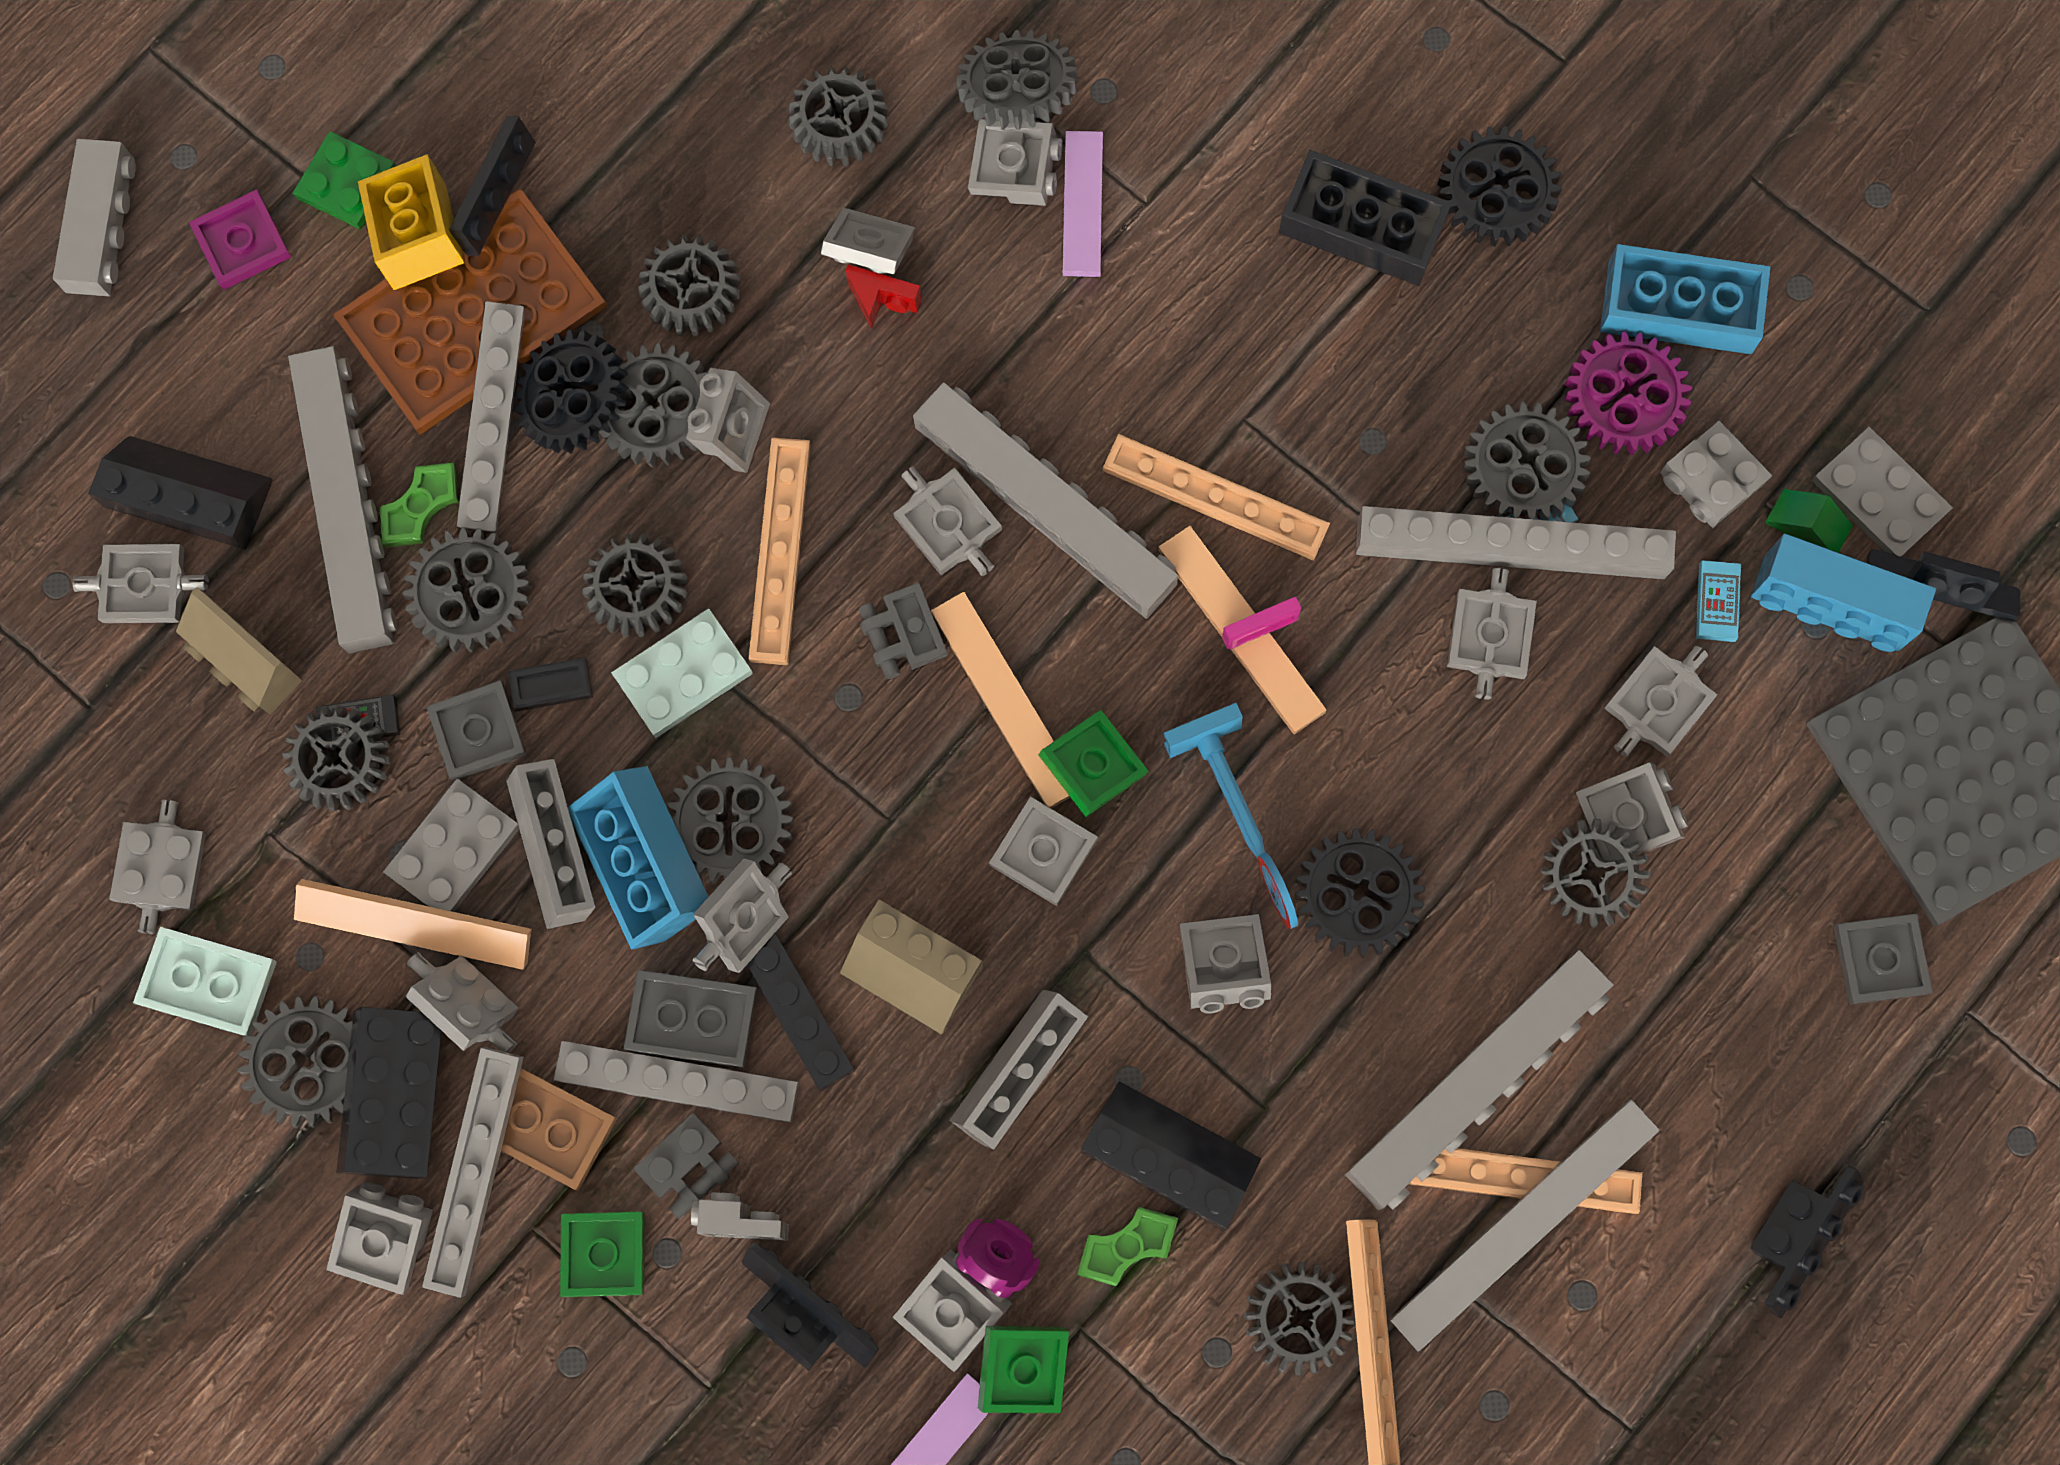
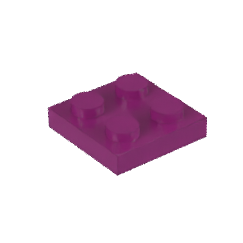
[189,189,291,290]

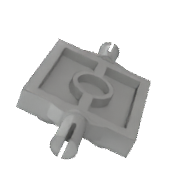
[893,466,1002,576]
[73,544,209,623]
[1447,568,1537,699]
[1604,646,1718,757]
[109,800,206,934]
[693,859,792,973]
[406,952,519,1053]

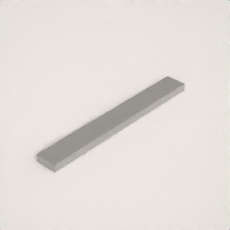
[1389,1100,1660,1352]

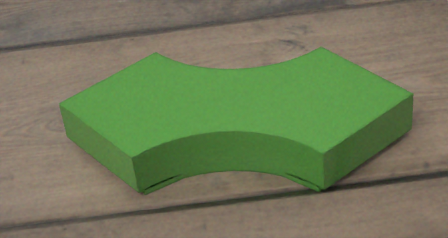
[380,462,459,548]
[1077,1207,1178,1286]

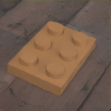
[501,1068,617,1191]

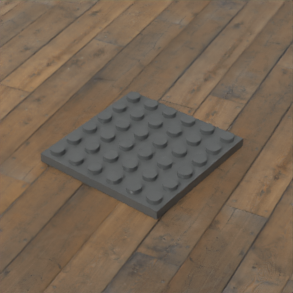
[1806,617,2060,927]

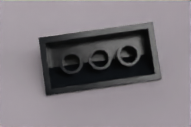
[88,436,273,550]
[1081,1081,1262,1231]

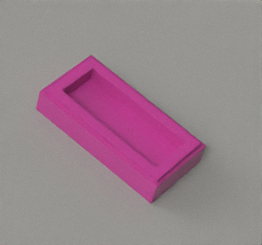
[1222,596,1301,650]

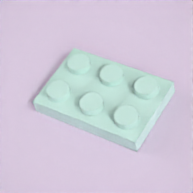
[611,609,753,738]
[133,927,277,1036]

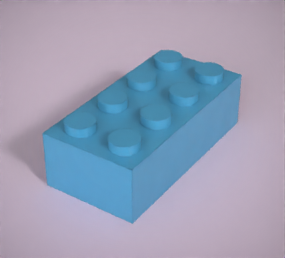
[1600,244,1771,354]
[1750,534,1936,652]
[568,766,709,950]

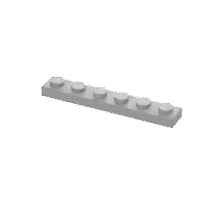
[457,301,525,534]
[554,1041,799,1123]
[422,1047,524,1298]

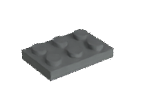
[624,970,758,1068]

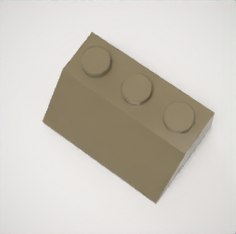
[176,587,302,715]
[840,900,983,1035]

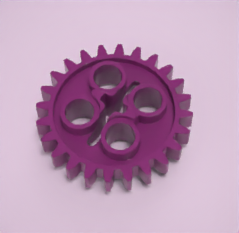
[1564,332,1692,455]

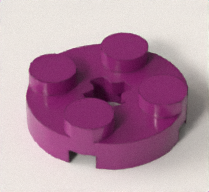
[956,1218,1039,1298]

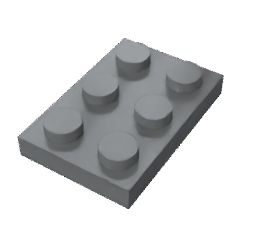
[1811,427,1953,556]
[383,779,519,912]

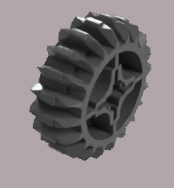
[788,65,889,167]
[638,234,741,337]
[582,533,688,637]
[282,705,391,811]
[1541,818,1652,927]
[1244,1262,1356,1376]

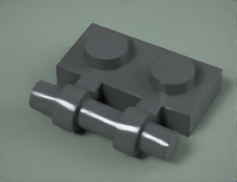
[858,583,948,679]
[633,1113,739,1219]

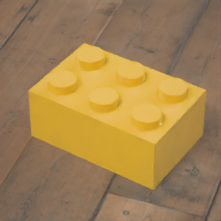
[358,154,464,290]

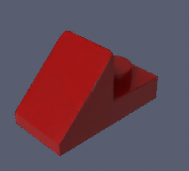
[845,265,922,328]

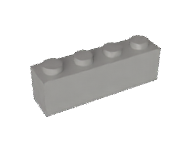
[53,139,136,296]
[506,759,595,929]
[949,990,1088,1150]

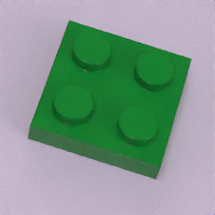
[293,131,396,230]
[1038,710,1149,817]
[560,1212,645,1297]
[977,1326,1069,1413]

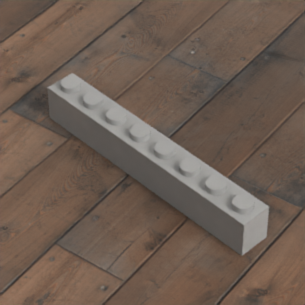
[288,346,397,654]
[913,382,1178,619]
[1356,506,1676,579]
[1344,950,1613,1211]

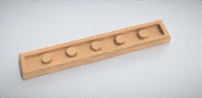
[1103,434,1330,561]
[749,438,811,665]
[1158,526,1327,734]
[931,592,1070,808]
[294,879,531,970]
[1409,1148,1643,1214]
[1346,1220,1401,1465]

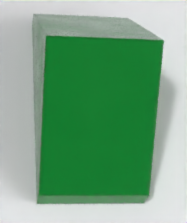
[1765,489,1853,553]

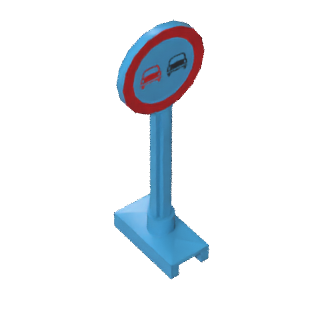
[1164,703,1298,929]

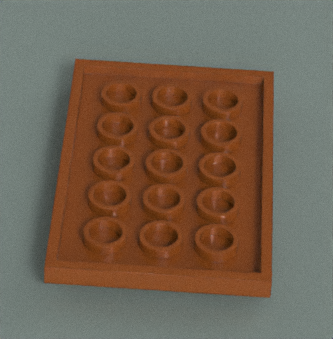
[333,188,607,435]

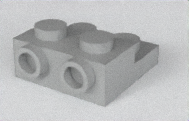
[968,119,1062,206]
[686,368,770,473]
[1660,421,1772,528]
[1576,762,1688,861]
[1180,914,1271,1014]
[326,1182,433,1295]
[691,1192,789,1241]
[893,1249,1012,1372]

